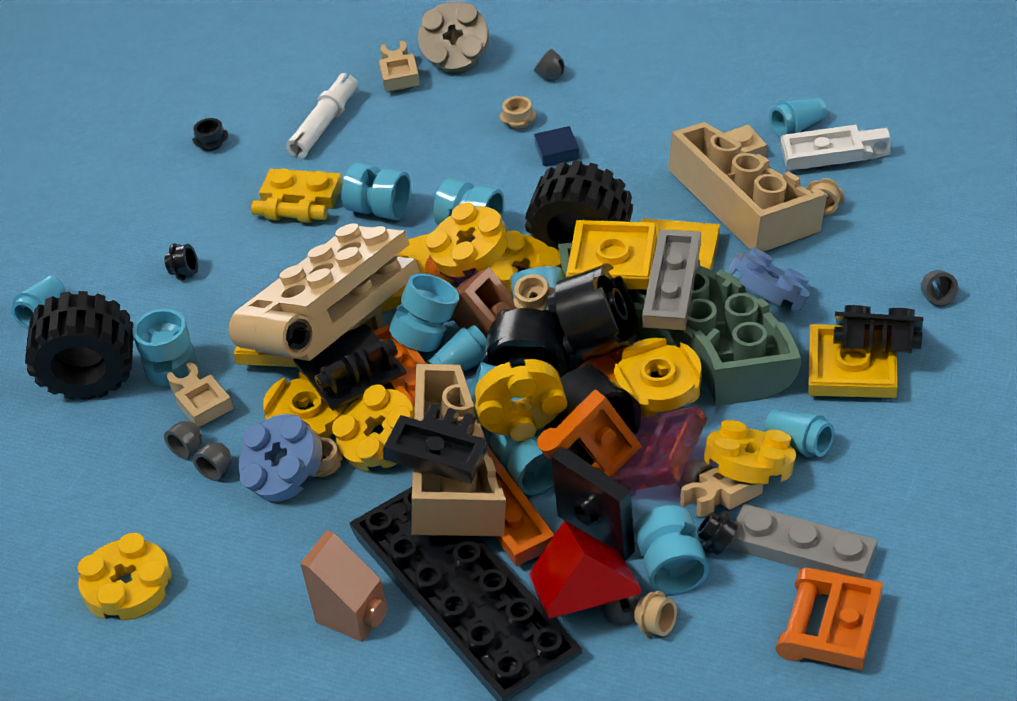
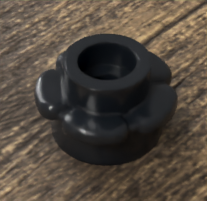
[192,118,228,151]
[164,243,198,281]
[697,511,738,555]

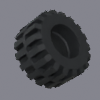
[525,161,633,251]
[25,291,134,400]

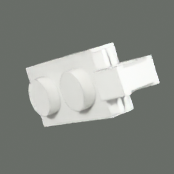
[780,125,891,171]

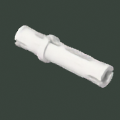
[286,73,358,159]

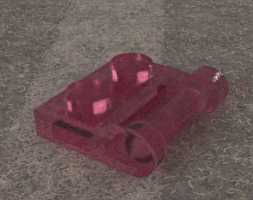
[613,406,708,497]

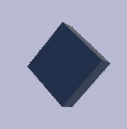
[534,126,580,166]

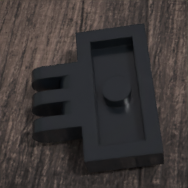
[383,403,487,485]

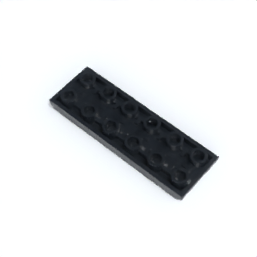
[349,487,582,701]

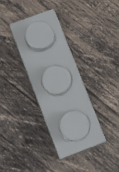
[642,229,701,330]
[729,504,878,579]

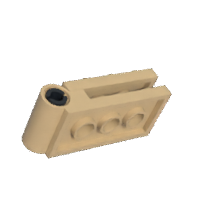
[229,224,420,361]

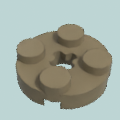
[418,1,490,73]

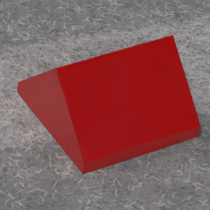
[528,520,641,619]

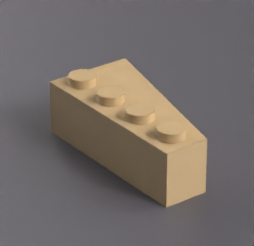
[668,122,827,252]
[412,364,506,536]

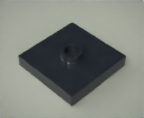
[551,447,635,562]

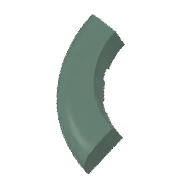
[558,243,801,406]

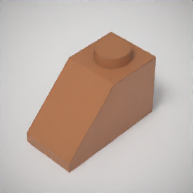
[451,266,517,339]
[300,530,387,642]

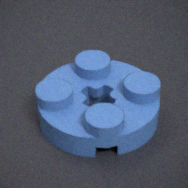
[728,248,810,311]
[239,414,322,502]

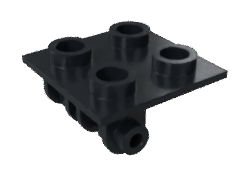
[833,305,924,353]
[293,324,407,411]

